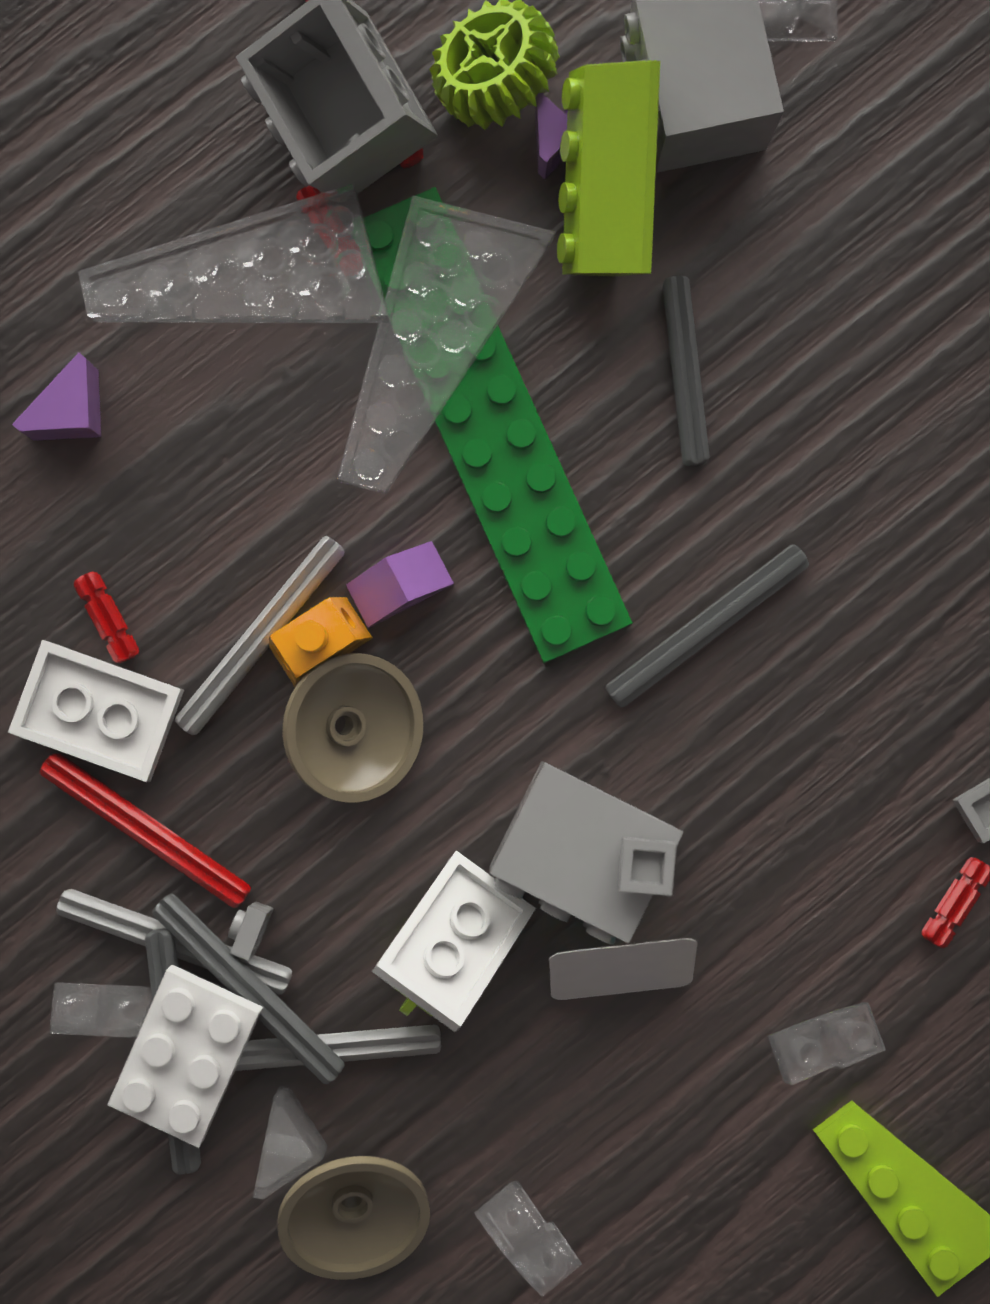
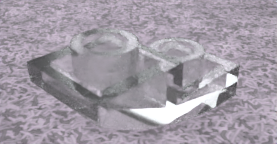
[49,982,152,1037]
[767,1002,886,1085]
[474,1181,582,1296]

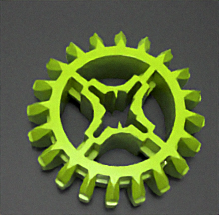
[429,0,560,130]

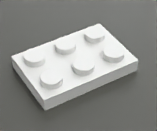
[8,640,184,782]
[372,851,536,1032]
[108,965,263,1148]

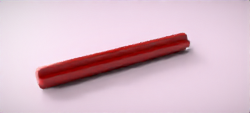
[40,753,251,908]

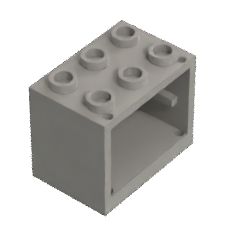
[236,0,438,202]
[620,0,784,173]
[490,761,683,945]

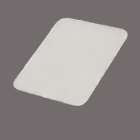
[549,939,697,1000]

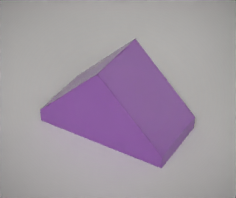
[12,353,101,440]
[346,541,454,628]

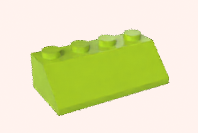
[557,60,660,276]

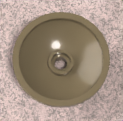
[283,653,423,803]
[277,1156,430,1280]

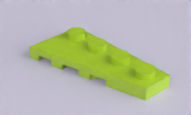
[813,1100,990,1297]

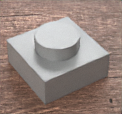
[952,778,990,843]
[618,837,676,896]
[228,901,274,961]

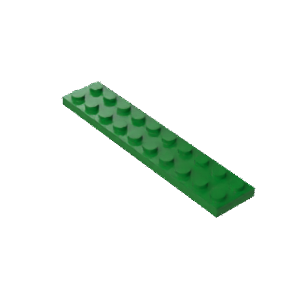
[348,187,633,664]

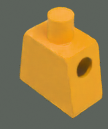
[269,597,373,687]

